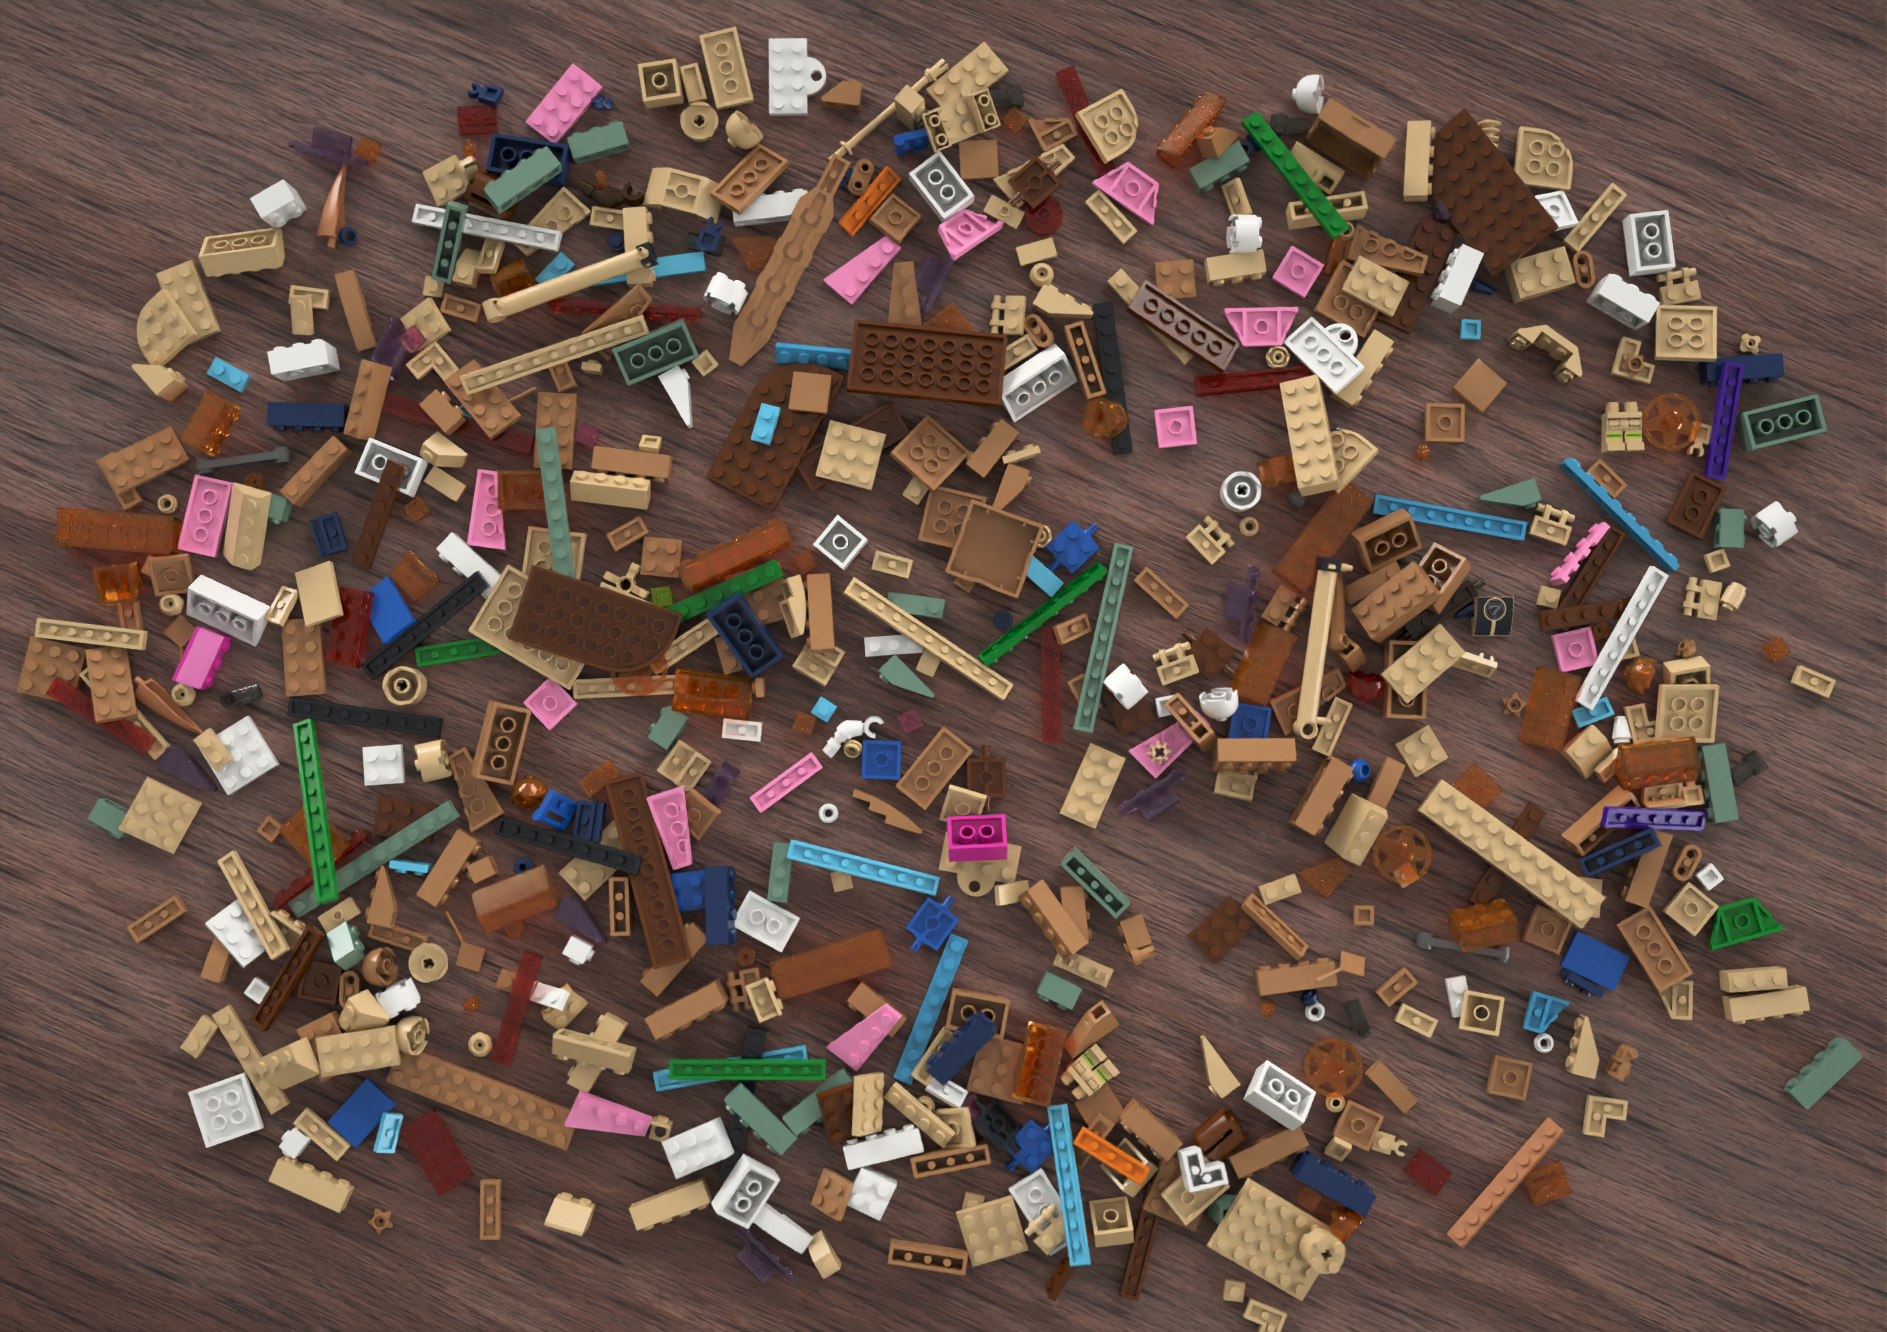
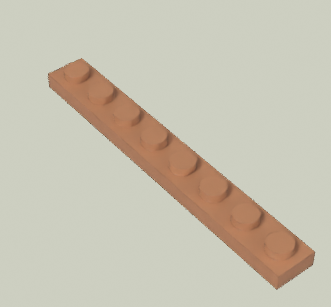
[1447,1117,1565,1249]

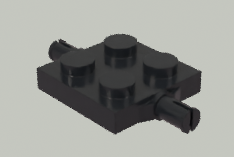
[971,1097,1022,1154]

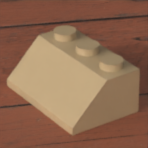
[1324,793,1388,866]
[253,1037,321,1090]

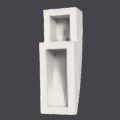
[753,1203,814,1254]

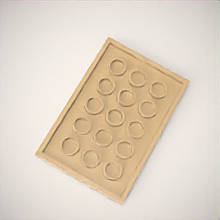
[468,564,585,690]
[1207,1178,1343,1301]

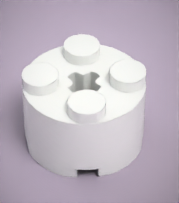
[1226,215,1262,254]
[703,272,748,315]
[1219,471,1261,512]
[1751,501,1798,548]
[1103,664,1148,710]
[375,977,421,1019]

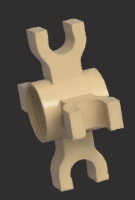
[603,562,650,599]

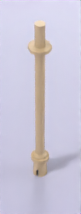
[829,58,949,160]

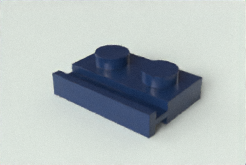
[309,512,349,558]
[573,800,607,842]
[1559,968,1605,998]

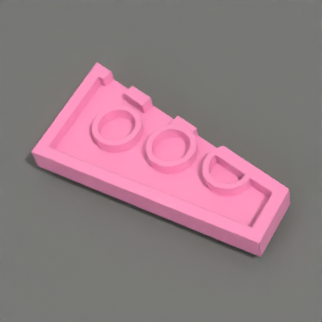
[1549,522,1610,586]
[1128,711,1210,779]
[646,785,693,870]
[564,1090,652,1136]

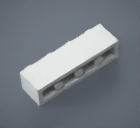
[733,189,808,227]
[436,532,501,600]
[843,1124,924,1170]

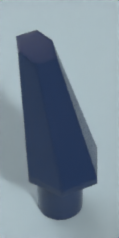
[1470,277,1497,295]
[1455,601,1474,619]

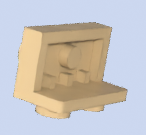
[1641,777,1686,809]
[270,909,306,949]
[745,977,784,1023]
[541,983,588,1030]

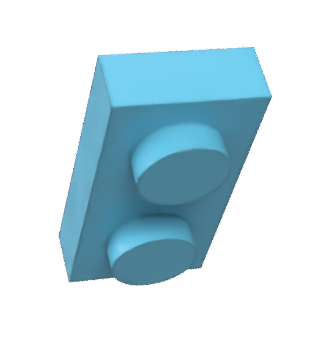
[535,252,576,284]
[206,357,252,393]
[751,403,781,446]
[1569,696,1615,729]
[389,858,433,876]
[373,1112,404,1153]

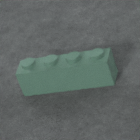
[483,146,562,214]
[431,200,469,284]
[1694,743,1739,823]
[1060,847,1130,918]
[1783,1037,1863,1110]
[782,1066,854,1136]
[724,1082,797,1155]

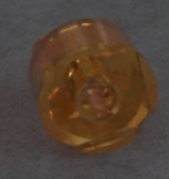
[1083,398,1127,438]
[1256,454,1297,488]

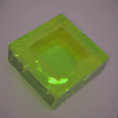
[651,586,673,607]

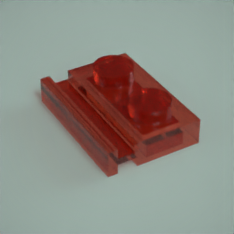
[457,105,498,136]
[1403,1148,1453,1195]

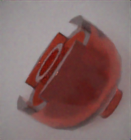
[1346,671,1386,704]

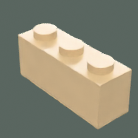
[894,84,926,131]
[1204,249,1267,287]
[1719,966,1788,993]

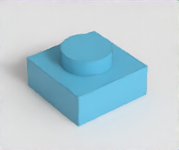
[1459,319,1481,340]
[811,697,837,723]

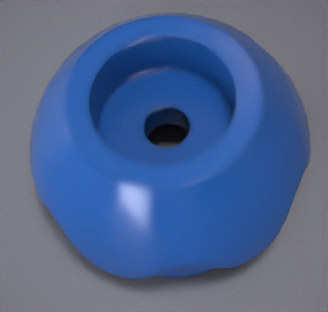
[1349,759,1371,782]

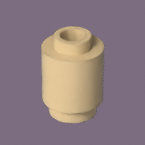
[1719,582,1746,612]

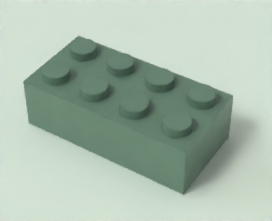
[612,318,699,386]
[1735,394,1827,453]

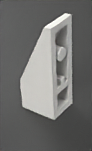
[658,366,693,429]

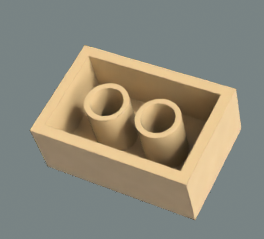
[1504,246,1576,303]

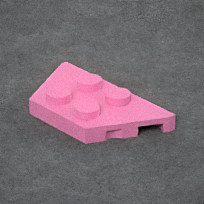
[1091,162,1159,226]
[938,209,1004,261]
[1224,307,1298,347]

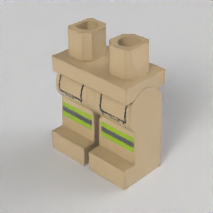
[1601,402,1645,453]
[1060,1043,1120,1100]

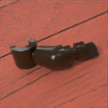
[577,179,645,209]

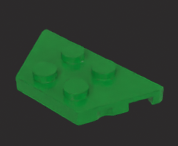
[1709,897,1784,950]

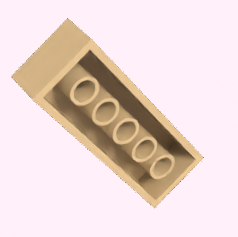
[1280,374,1341,497]

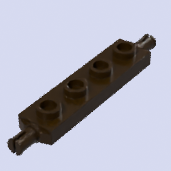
[1396,578,1485,641]

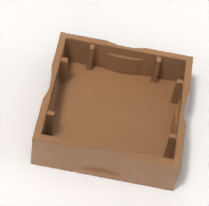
[1304,98,1397,181]
[945,499,1045,599]

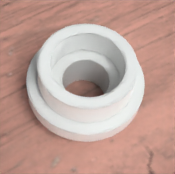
[819,804,838,823]
[1305,1002,1325,1021]
[1534,1033,1554,1053]

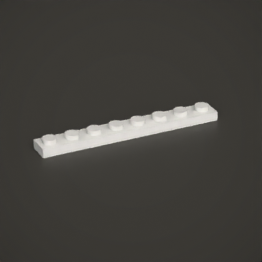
[412,204,562,252]
[1574,566,1669,710]

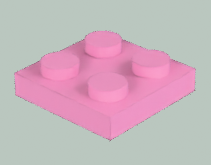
[1271,246,1324,299]
[1154,406,1197,449]
[1551,627,1598,673]
[523,678,578,730]

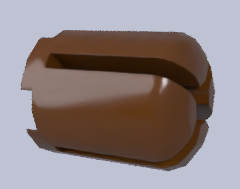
[464,169,520,220]
[1193,1105,1250,1161]

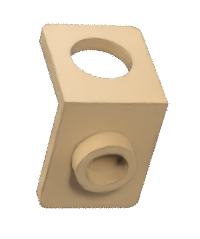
[649,1115,673,1142]

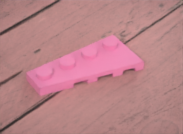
[823,236,901,306]
[467,469,506,550]
[826,1003,902,1071]

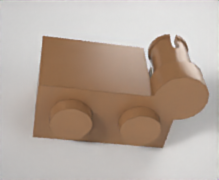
[1116,912,1157,966]

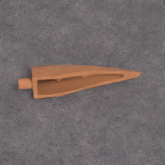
[317,165,347,249]
[133,676,203,734]

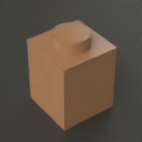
[466,855,500,884]

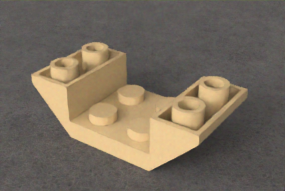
[921,88,1001,153]
[643,167,722,225]
[1506,325,1582,384]

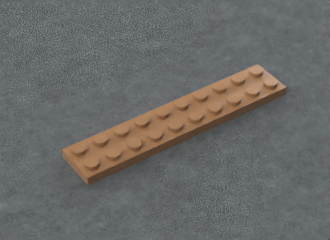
[386,1051,576,1151]

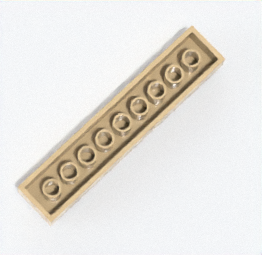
[1417,779,1606,929]

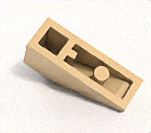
[1200,1035,1240,1098]

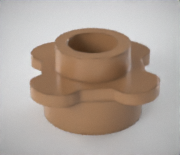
[1676,639,1696,658]

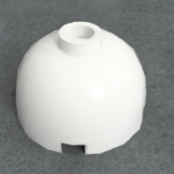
[1292,74,1324,114]
[1199,687,1238,722]

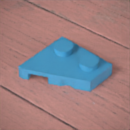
[1521,990,1570,1034]

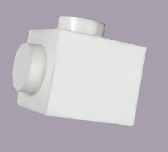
[562,935,595,965]
[279,1126,312,1159]

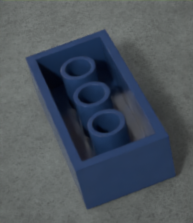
[486,133,572,188]
[706,590,784,678]
[1290,1150,1377,1217]

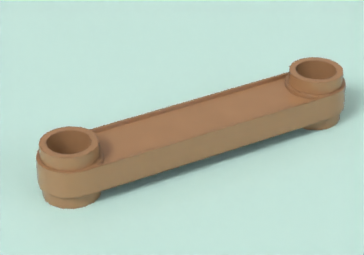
[1328,558,1349,651]

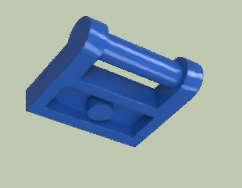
[894,128,928,157]
[532,789,578,832]

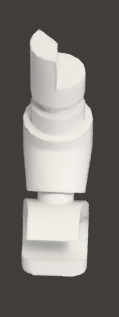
[822,716,884,758]

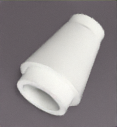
[1612,716,1632,745]

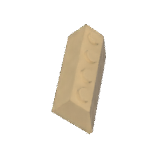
[198,227,285,277]
[223,482,272,570]
[552,1028,637,1075]

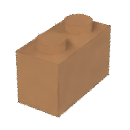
[419,389,466,436]

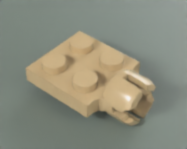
[422,155,481,208]

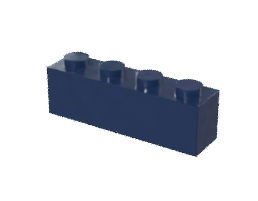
[1699,353,1785,387]
[267,402,350,433]
[1578,828,1663,878]
[705,866,737,945]
[926,1010,997,1086]

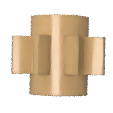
[1146,740,1171,765]

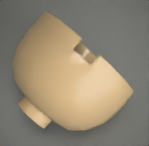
[725,110,763,149]
[395,1016,430,1055]

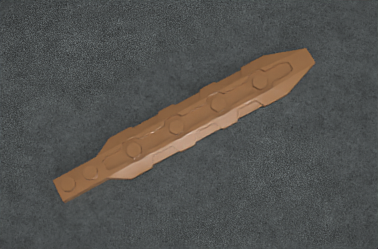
[729,153,851,366]

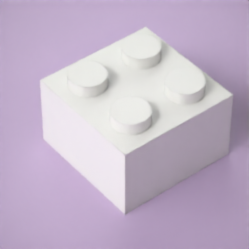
[250,179,307,228]
[813,515,868,571]
[847,1166,897,1221]

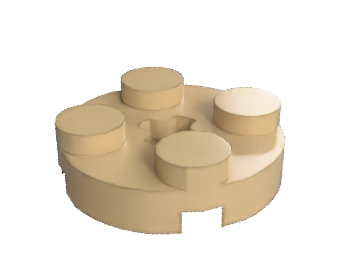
[680,102,719,142]
[409,943,448,983]

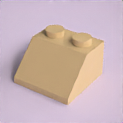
[131,364,188,402]
[1663,656,1710,684]
[1559,725,1612,779]
[338,989,390,1032]
[1459,990,1505,1036]
[1100,1137,1159,1198]
[544,1192,596,1236]
[1089,1196,1134,1248]

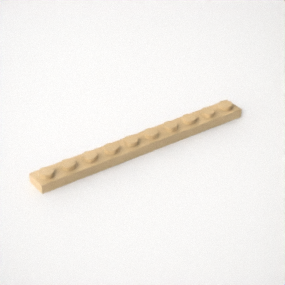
[460,314,650,395]
[843,577,1013,701]

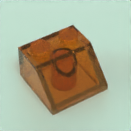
[489,257,538,298]
[92,561,143,606]

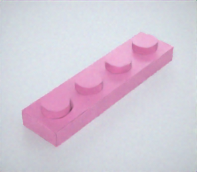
[749,752,823,813]

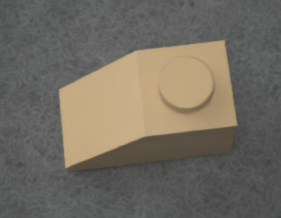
[452,248,481,290]
[420,431,468,468]
[808,1230,841,1279]

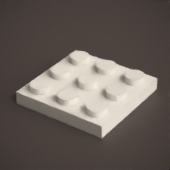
[198,716,280,795]
[188,1072,264,1148]

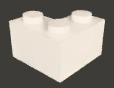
[1177,1146,1228,1193]

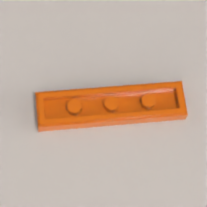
[837,166,901,237]
[1073,1126,1151,1186]

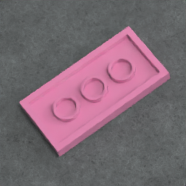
[525,64,603,143]
[177,474,233,558]

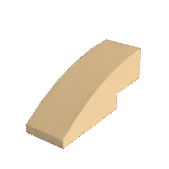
[778,574,806,639]

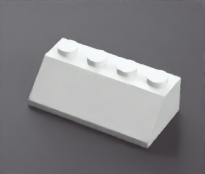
[1001,343,1078,423]
[186,575,270,646]

